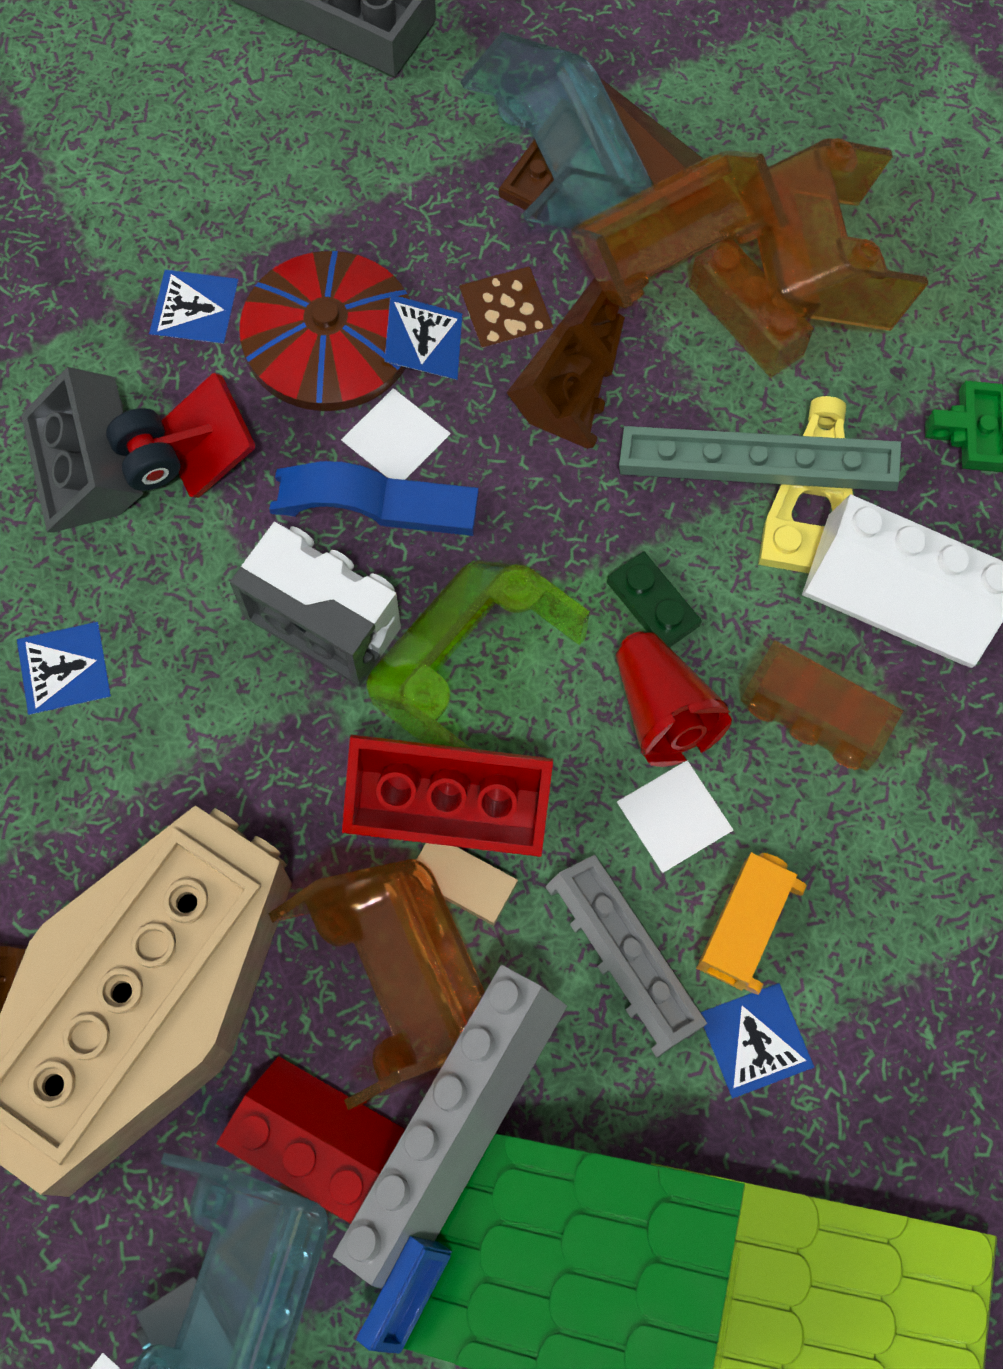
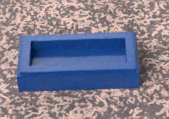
[356,1236,452,1354]

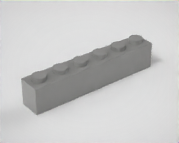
[333,964,567,1289]

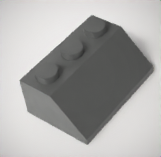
[21,367,143,533]

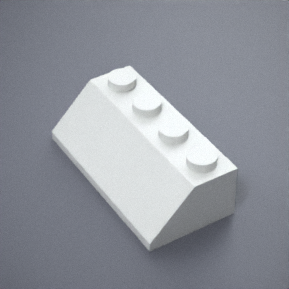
[802,494,1003,668]

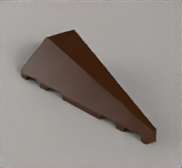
[573,66,749,233]

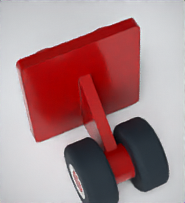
[106,373,255,498]

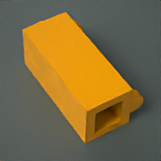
[696,852,807,995]

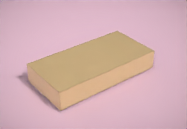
[407,843,518,926]

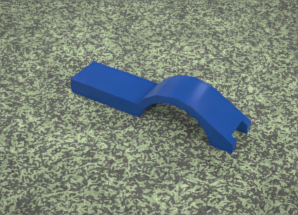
[269,461,479,536]

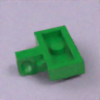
[925,381,1003,472]

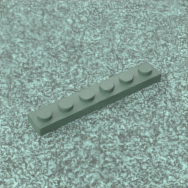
[619,426,901,491]

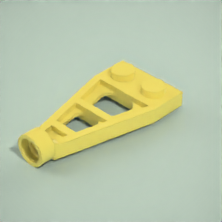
[758,396,853,573]

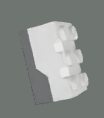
[230,521,401,687]

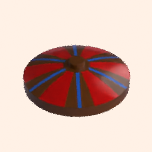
[239,251,410,411]

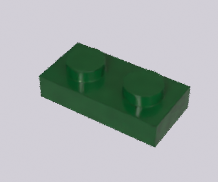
[606,551,702,647]

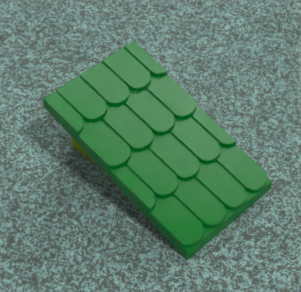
[403,1134,745,1369]

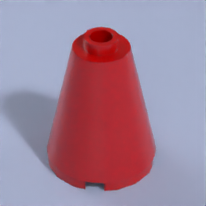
[616,632,732,767]

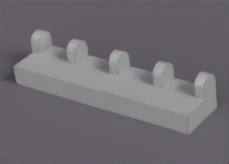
[546,855,708,1058]

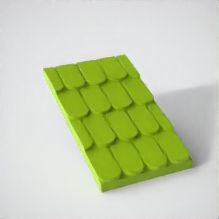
[651,1163,997,1369]

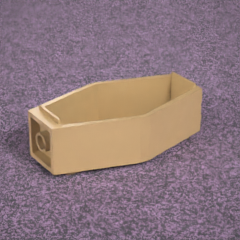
[0,805,292,1197]

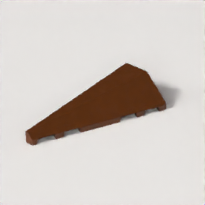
[507,242,640,449]

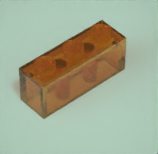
[689,235,814,378]
[741,640,904,772]

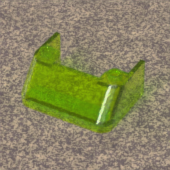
[367,560,590,749]

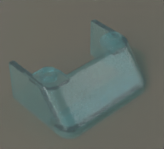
[460,32,651,229]
[132,1152,328,1369]

